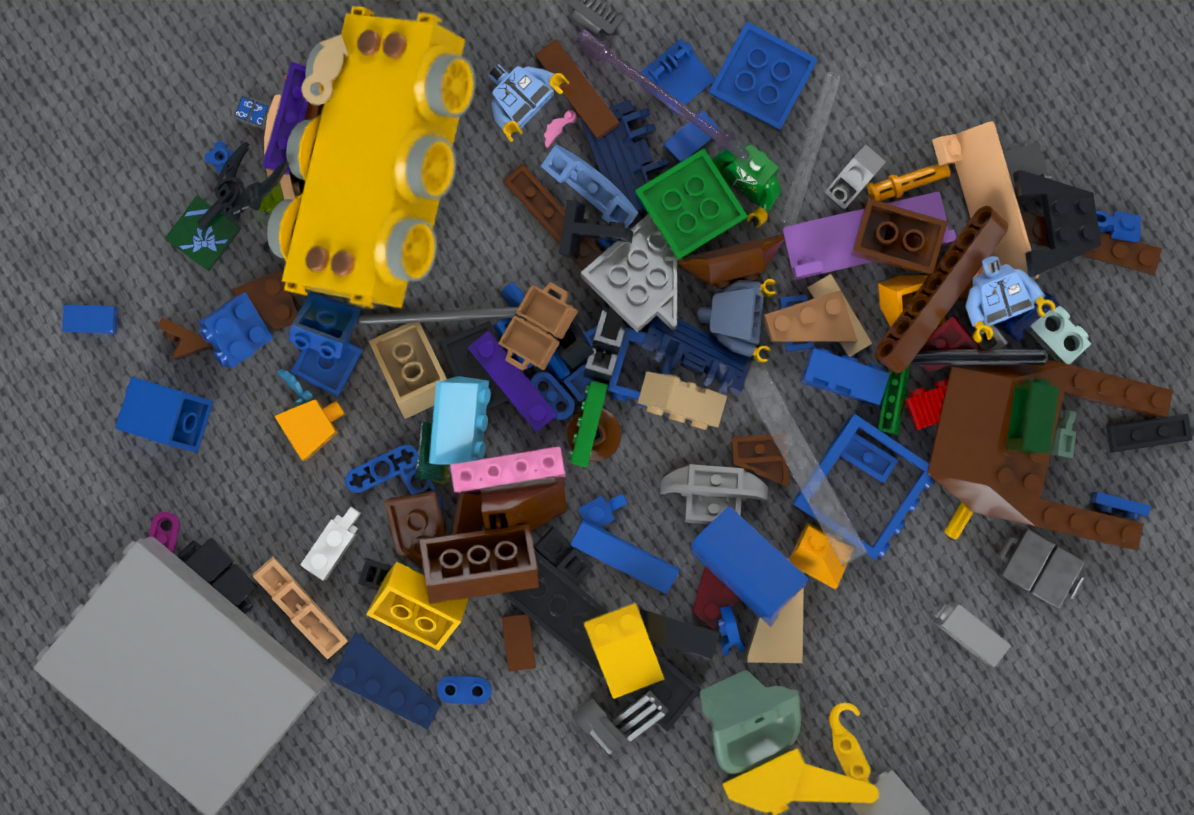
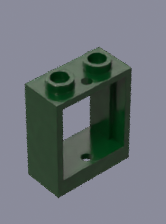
[1006,378,1060,454]

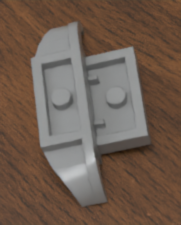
[660,464,768,524]

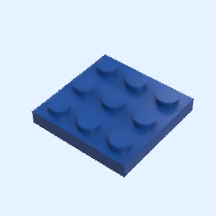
[708,21,818,131]

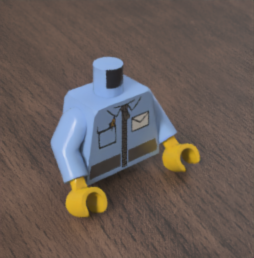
[488,64,569,142]
[966,256,1055,342]

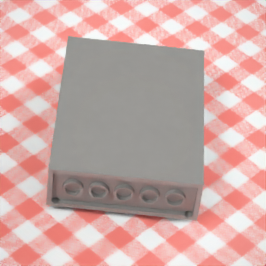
[33,536,327,815]

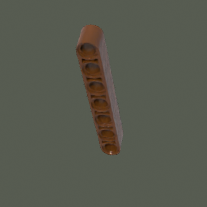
[875,206,1008,373]

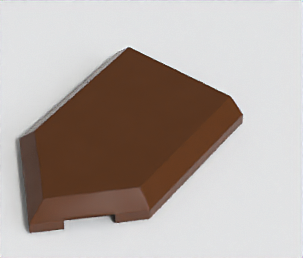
[384,491,447,571]

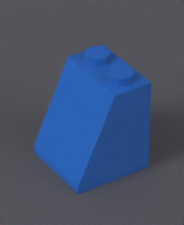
[115,377,214,453]

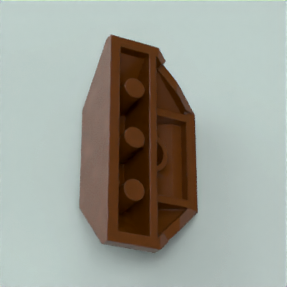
[677,234,784,290]

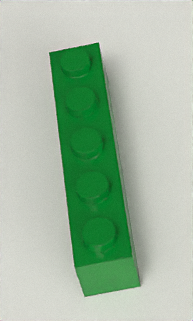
[878,363,911,435]
[568,381,608,468]

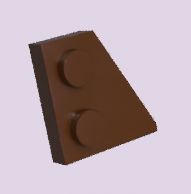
[233,270,298,331]
[731,434,790,486]

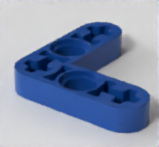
[345,445,443,511]

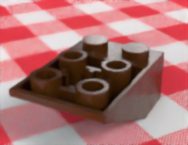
[481,477,567,531]

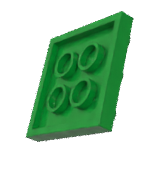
[635,149,748,261]

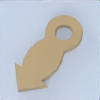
[302,35,350,105]

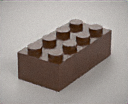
[420,524,539,604]

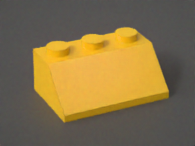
[366,562,469,651]

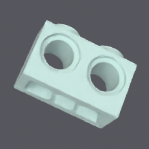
[1025,306,1091,364]

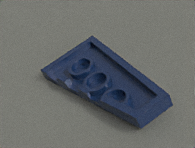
[330,631,441,730]

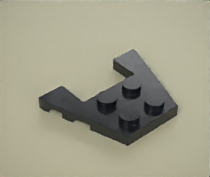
[1013,170,1102,277]

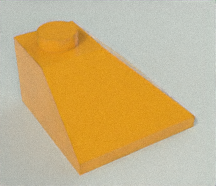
[878,275,945,330]
[789,521,854,590]

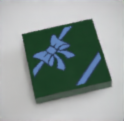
[164,196,242,271]

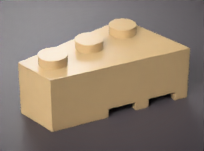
[638,372,727,430]

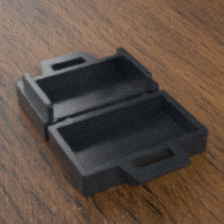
[177,538,258,614]

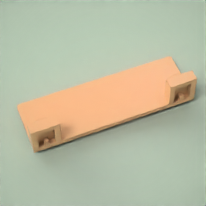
[932,121,1039,279]

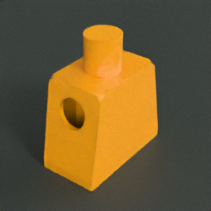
[275,399,345,461]

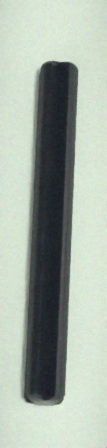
[911,350,1047,366]

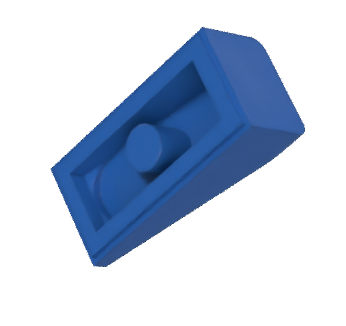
[663,111,721,164]
[62,305,118,335]

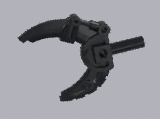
[197,142,290,229]

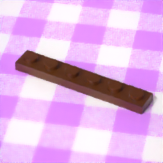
[1020,211,1162,275]

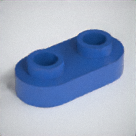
[530,372,575,420]
[437,675,492,705]

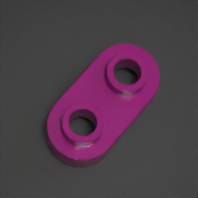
[148,512,180,554]

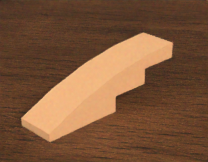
[253,557,348,659]

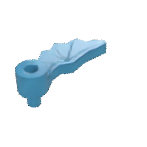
[277,369,313,406]

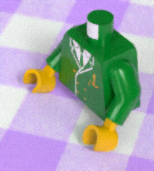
[712,144,781,228]

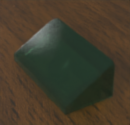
[415,421,444,481]

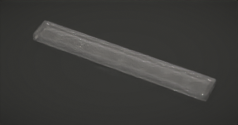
[744,364,867,566]

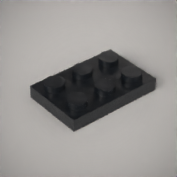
[440,321,510,411]

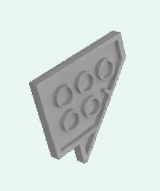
[580,215,677,332]

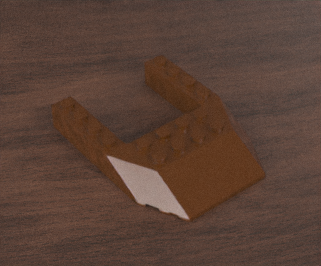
[927,360,1173,550]

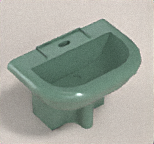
[700,670,801,774]

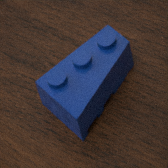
[799,347,889,406]

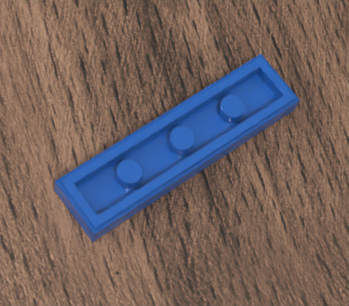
[570,519,679,594]

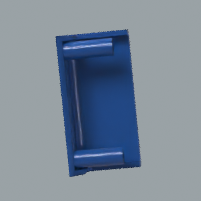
[692,506,809,627]

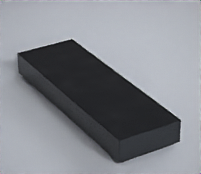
[1106,414,1192,453]

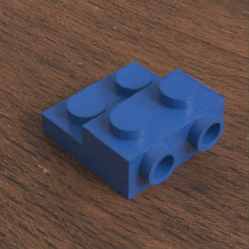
[289,291,361,359]
[198,293,273,368]

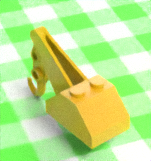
[722,702,879,815]

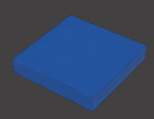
[290,342,364,398]

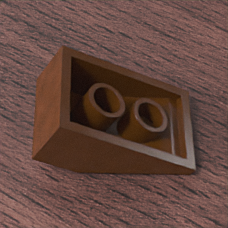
[851,199,948,275]

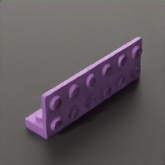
[782,192,956,280]

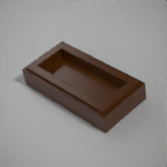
[502,614,536,672]

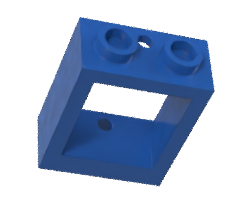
[608,327,672,408]

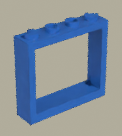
[791,414,934,560]

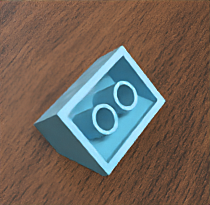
[429,376,491,464]

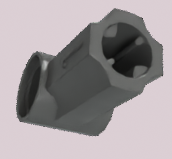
[572,698,626,755]

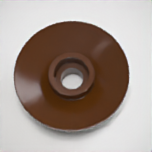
[567,409,622,462]

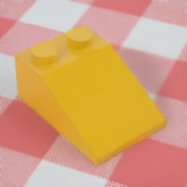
[584,602,664,699]

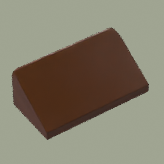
[451,492,483,535]

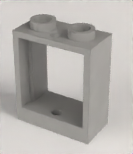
[934,602,1011,667]

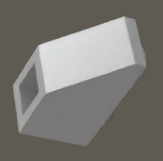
[824,144,886,210]

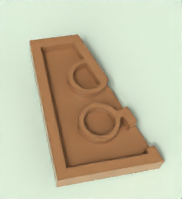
[763,290,858,343]

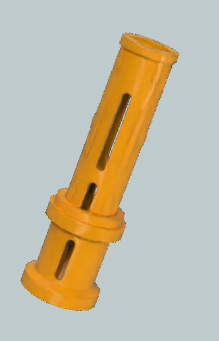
[867,163,950,201]

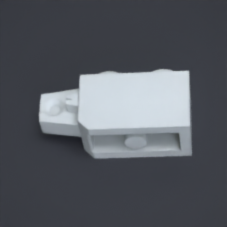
[301,507,361,580]

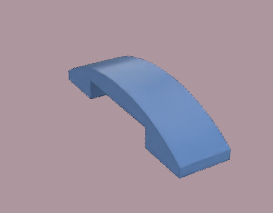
[541,145,638,228]

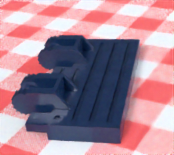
[580,100,669,212]
[641,315,754,395]

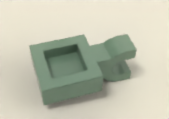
[1050,410,1076,458]

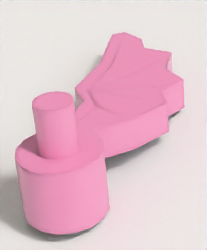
[544,110,578,148]

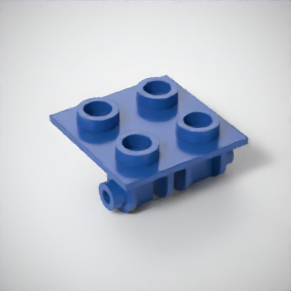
[640,39,715,114]

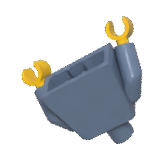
[698,279,776,363]

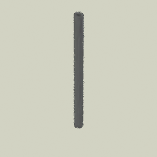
[359,307,520,325]

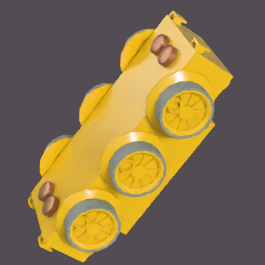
[267,6,475,308]

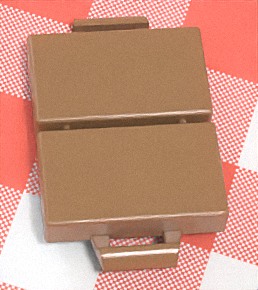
[499,282,578,370]

